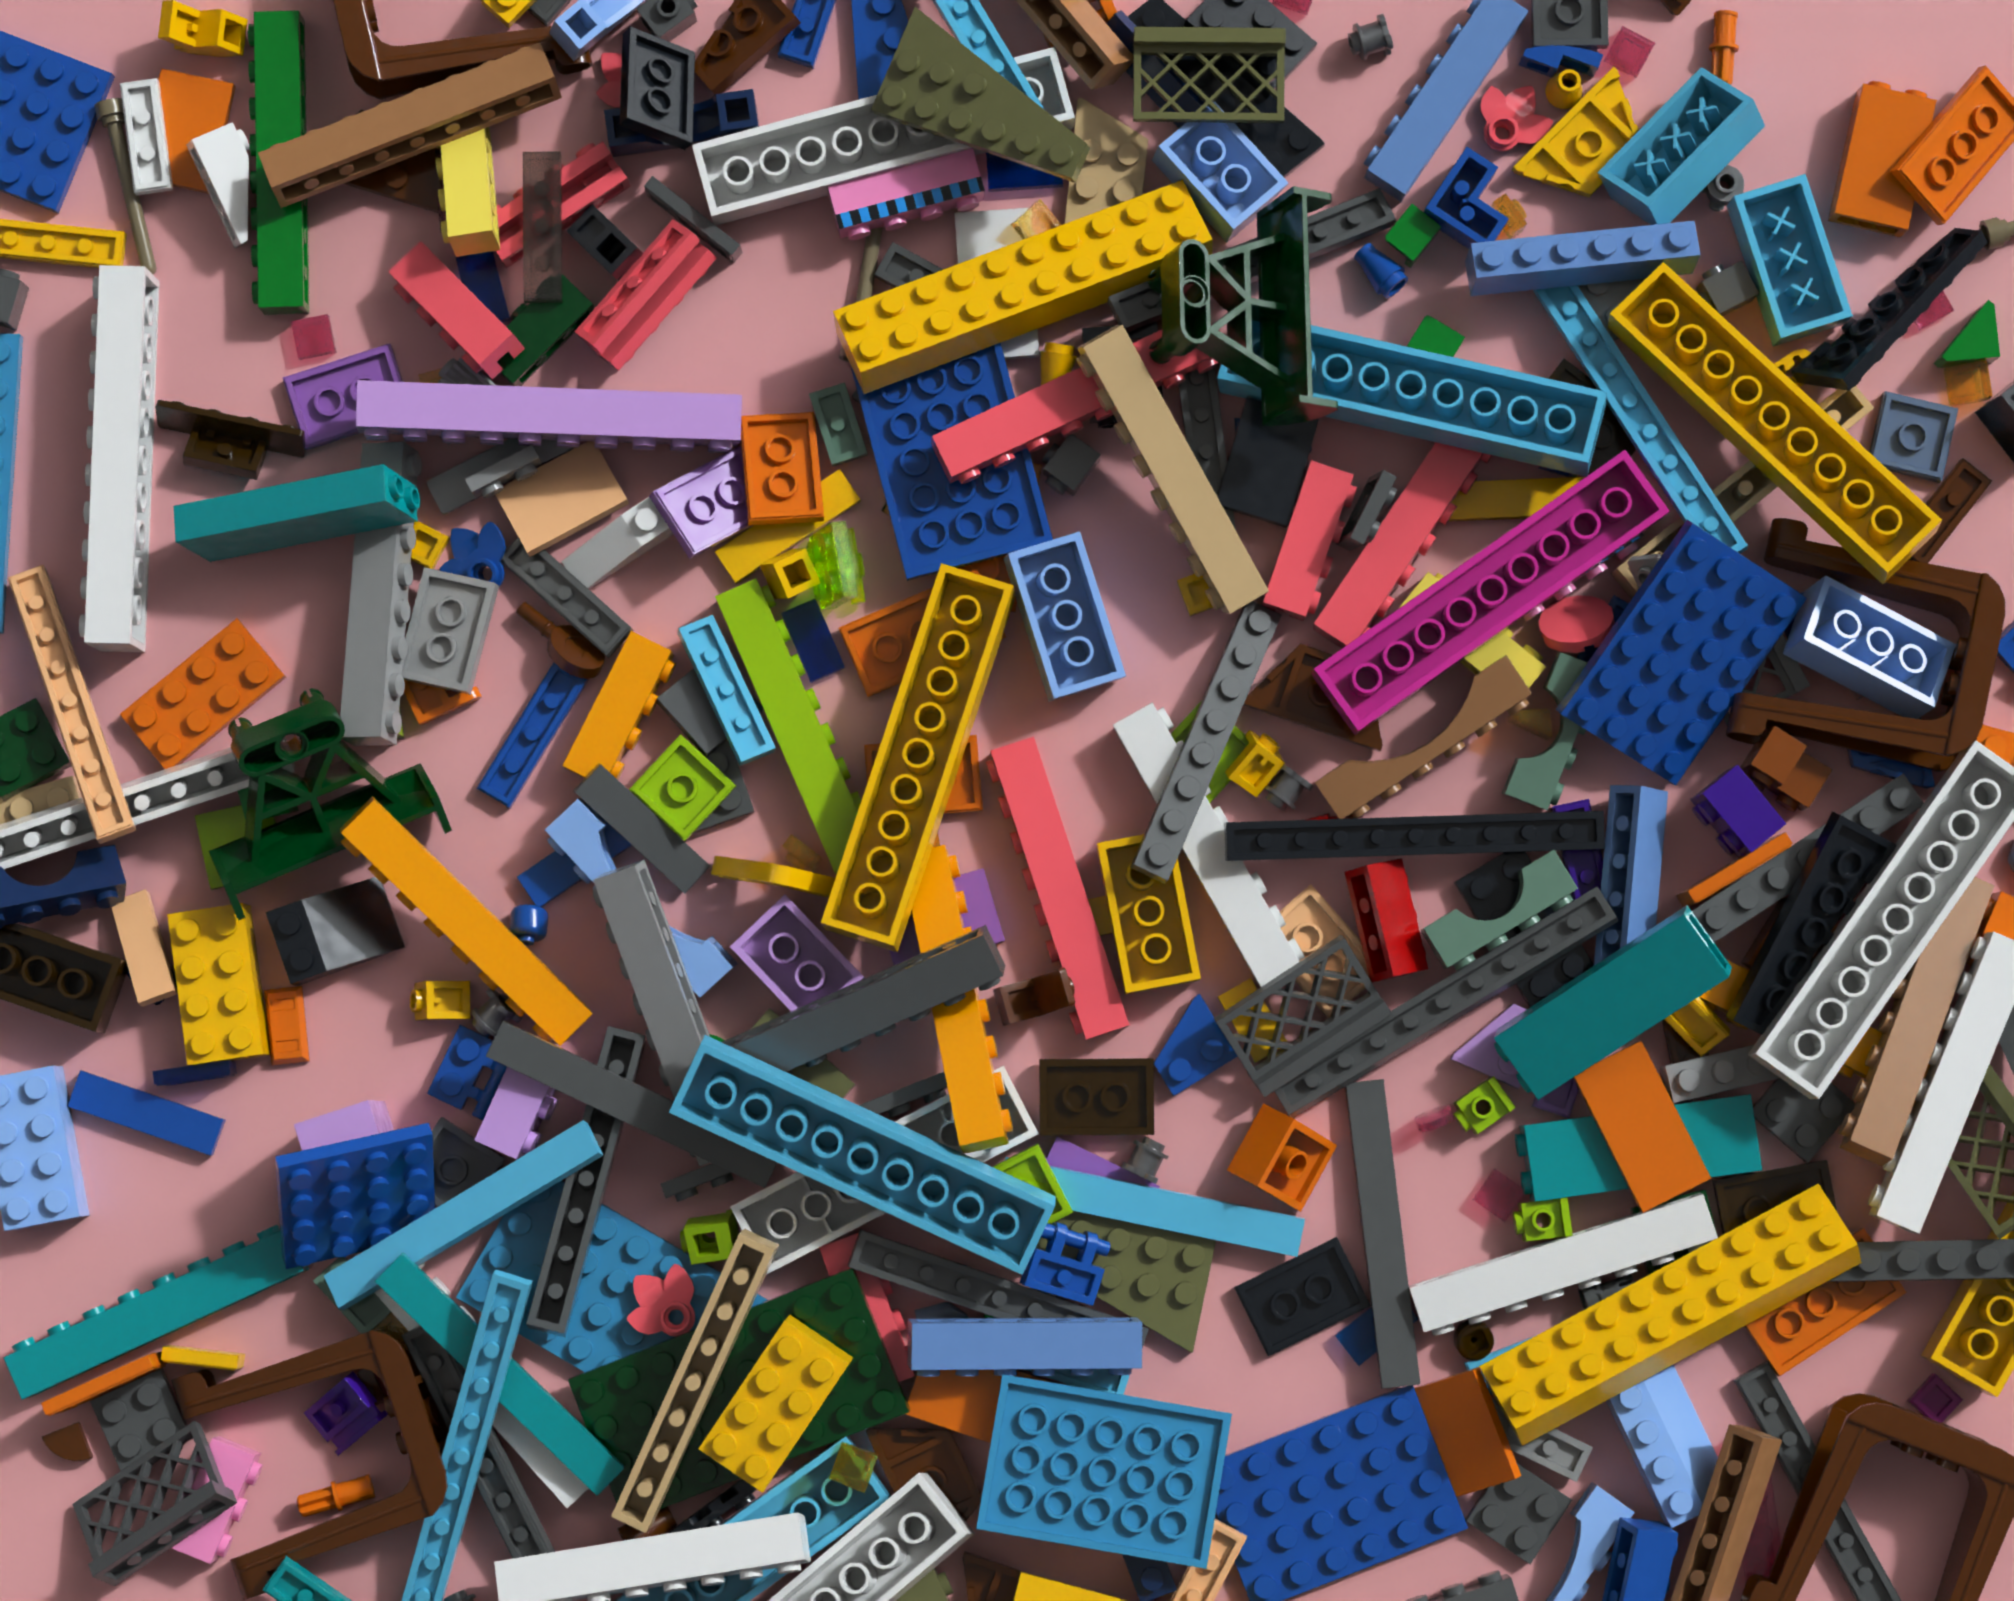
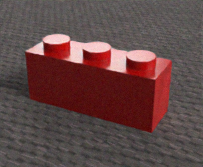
[1344,858,1429,982]

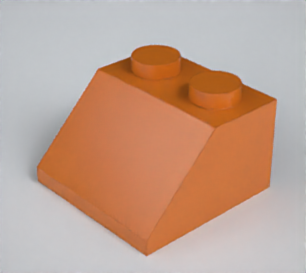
[1227,1103,1337,1212]

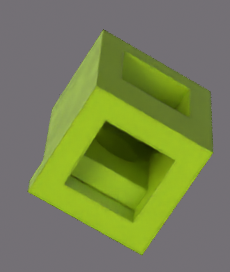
[1453,1076,1516,1134]
[1513,1197,1573,1242]
[680,1209,739,1265]

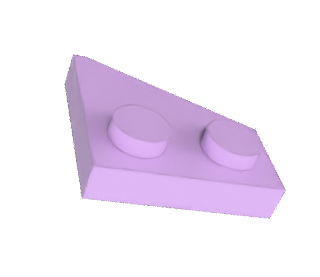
[1450,1004,1527,1089]

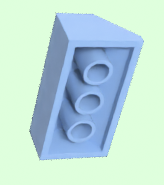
[1606,1365,1718,1528]

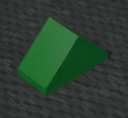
[1933,300,2000,368]

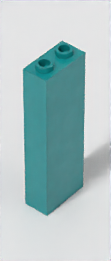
[174,464,420,562]
[1494,905,1732,1100]
[1515,1094,1762,1202]

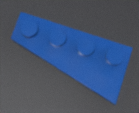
[851,0,908,100]

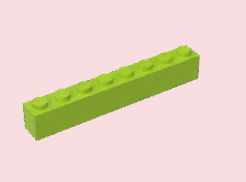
[715,578,861,875]

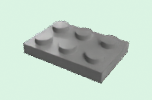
[402,567,499,695]

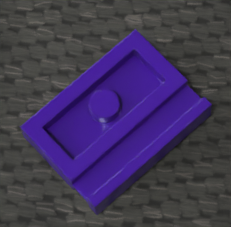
[304,1371,388,1456]

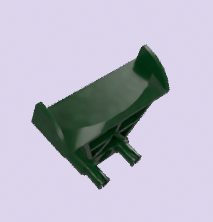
[1148,186,1338,426]
[208,688,452,921]

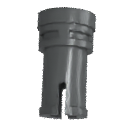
[1578,1274,1635,1310]

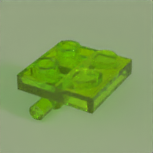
[807,521,866,610]

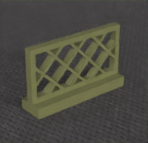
[1133,27,1286,123]
[1948,1064,2014,1239]

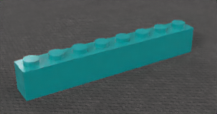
[3,1225,309,1400]

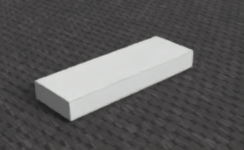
[120,78,174,196]

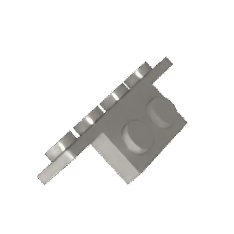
[427,439,574,515]

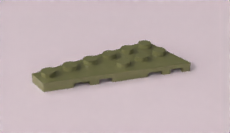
[871,7,1090,183]
[1036,1211,1216,1353]

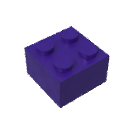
[1690,764,1787,858]

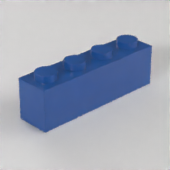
[1602,1517,1679,1601]

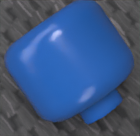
[509,904,548,946]

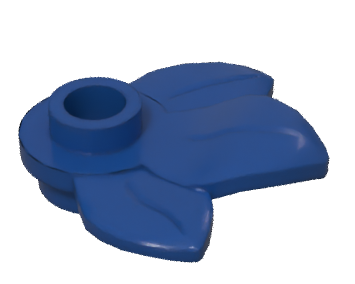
[440,522,506,587]

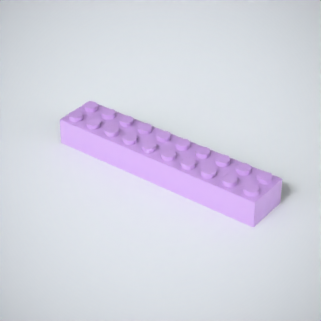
[356,380,742,453]

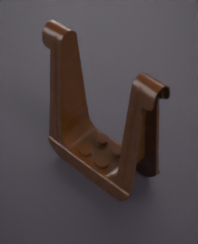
[333,0,593,100]
[1726,518,2005,772]
[171,1325,449,1600]
[1741,1393,2014,1601]

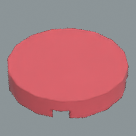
[1538,595,1615,653]

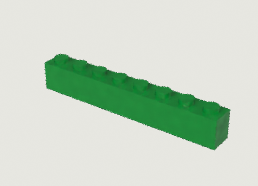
[248,11,309,315]

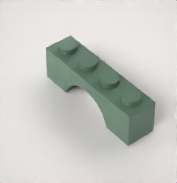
[1502,652,1588,810]
[1420,850,1578,971]

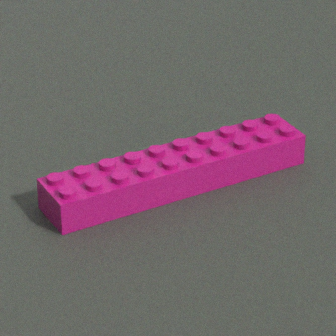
[1311,450,1670,735]

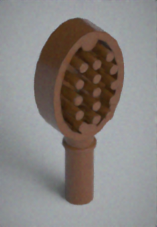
[516,602,605,679]

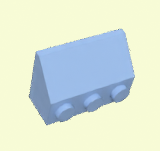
[1152,101,1288,243]

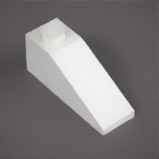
[186,122,250,248]
[561,497,673,589]

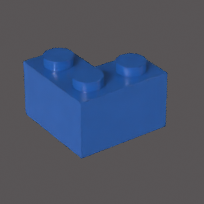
[1424,147,1509,249]

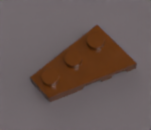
[695,0,801,95]

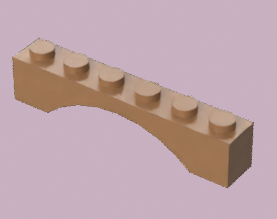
[1315,655,1532,819]

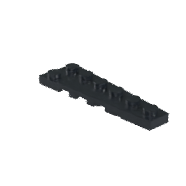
[1128,0,1325,178]
[1791,228,1987,391]
[1726,811,1897,1035]

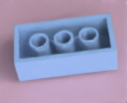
[1003,531,1126,702]
[1783,576,1956,719]
[0,1065,90,1231]

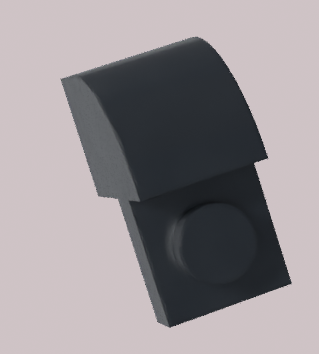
[567,204,643,281]

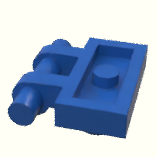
[427,1025,507,1120]
[1020,1222,1111,1306]

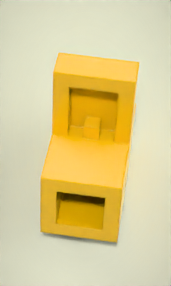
[158,0,248,57]

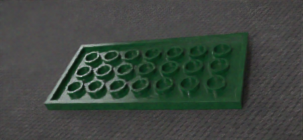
[568,1268,910,1509]

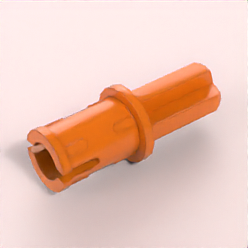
[1709,10,1739,85]
[297,1474,376,1517]

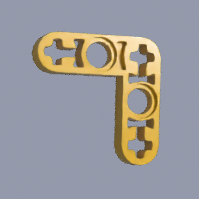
[711,856,835,898]

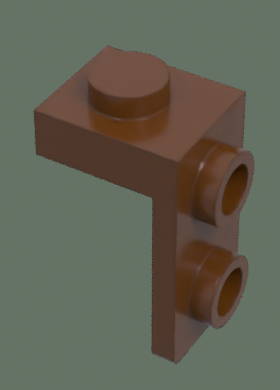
[993,968,1075,1026]

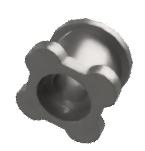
[1348,14,1393,60]
[1701,165,1744,212]
[1265,764,1313,811]
[472,988,523,1038]
[1121,1136,1169,1184]

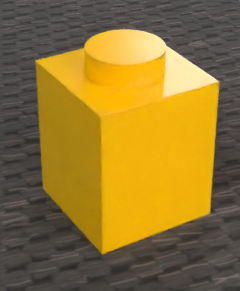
[759,548,821,599]

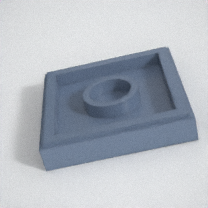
[1869,391,1959,483]

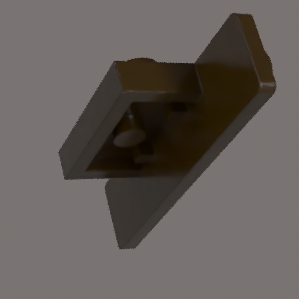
[155,400,306,480]

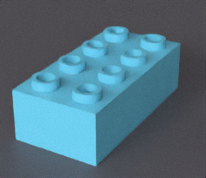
[1597,67,1765,225]
[1726,174,1853,347]

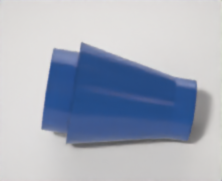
[1354,243,1408,299]

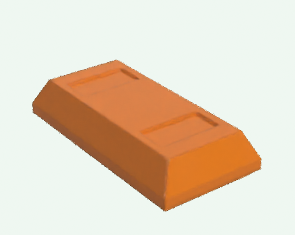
[264,986,310,1065]

